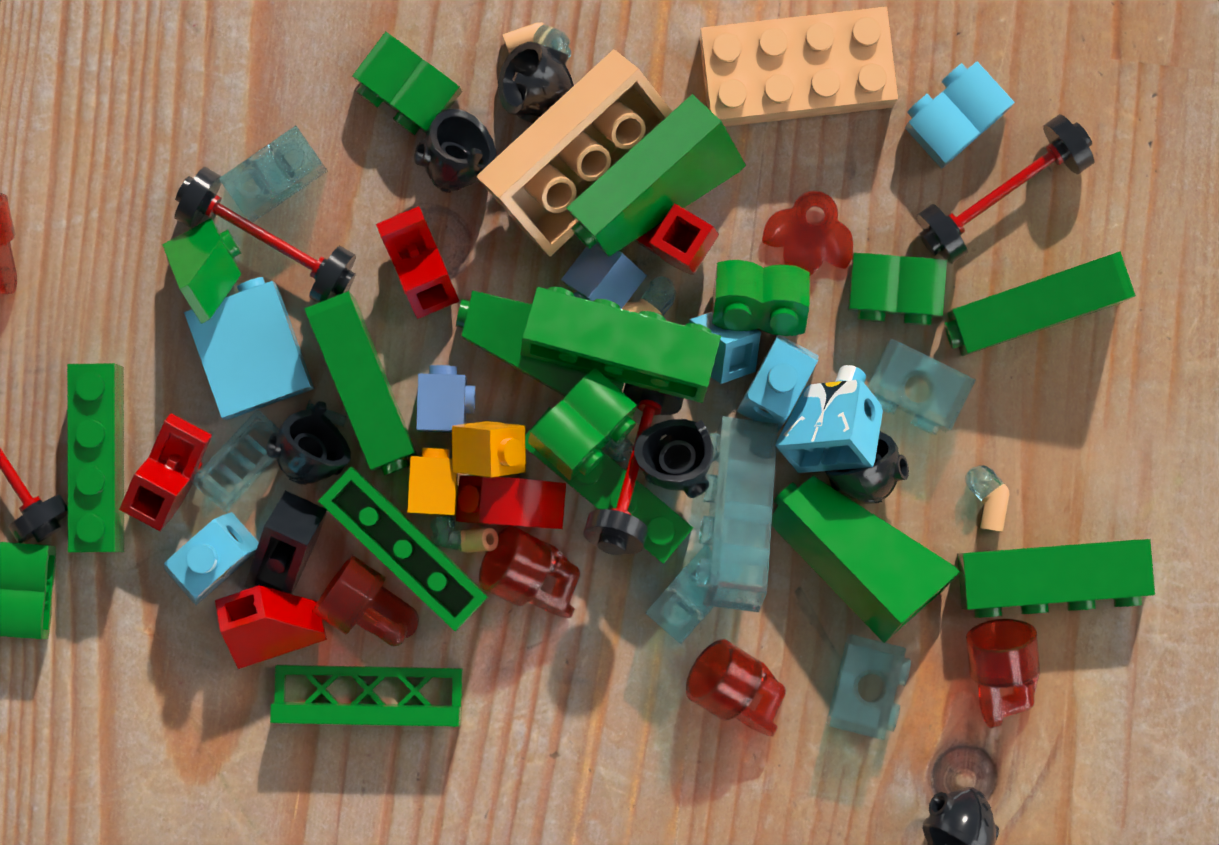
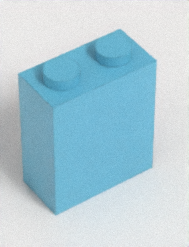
[184,277,315,420]

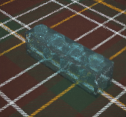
[696,416,778,613]

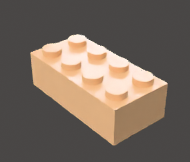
[699,7,898,127]
[476,49,672,257]

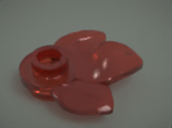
[762,190,853,276]

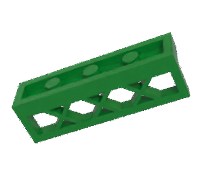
[270,665,463,727]

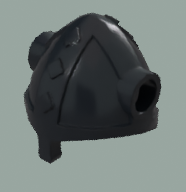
[498,42,574,123]
[414,109,497,193]
[266,401,351,485]
[634,419,714,498]
[825,431,909,504]
[922,787,999,845]

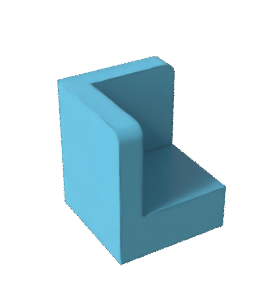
[689,312,761,384]

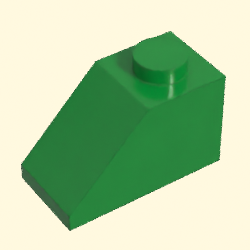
[162,218,242,324]

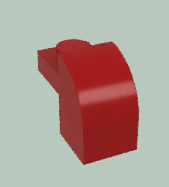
[634,203,719,275]
[376,206,460,319]
[119,413,212,532]
[456,475,566,530]

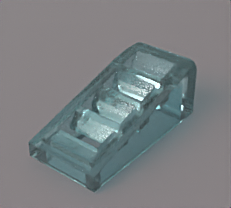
[193,409,280,513]

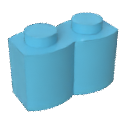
[905,61,1015,169]

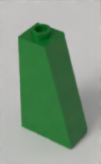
[566,94,746,257]
[944,251,1136,356]
[456,290,624,397]
[304,291,417,476]
[767,476,960,643]

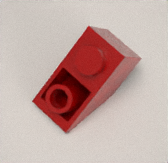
[215,585,327,669]

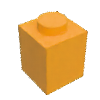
[452,421,526,478]
[407,448,459,516]

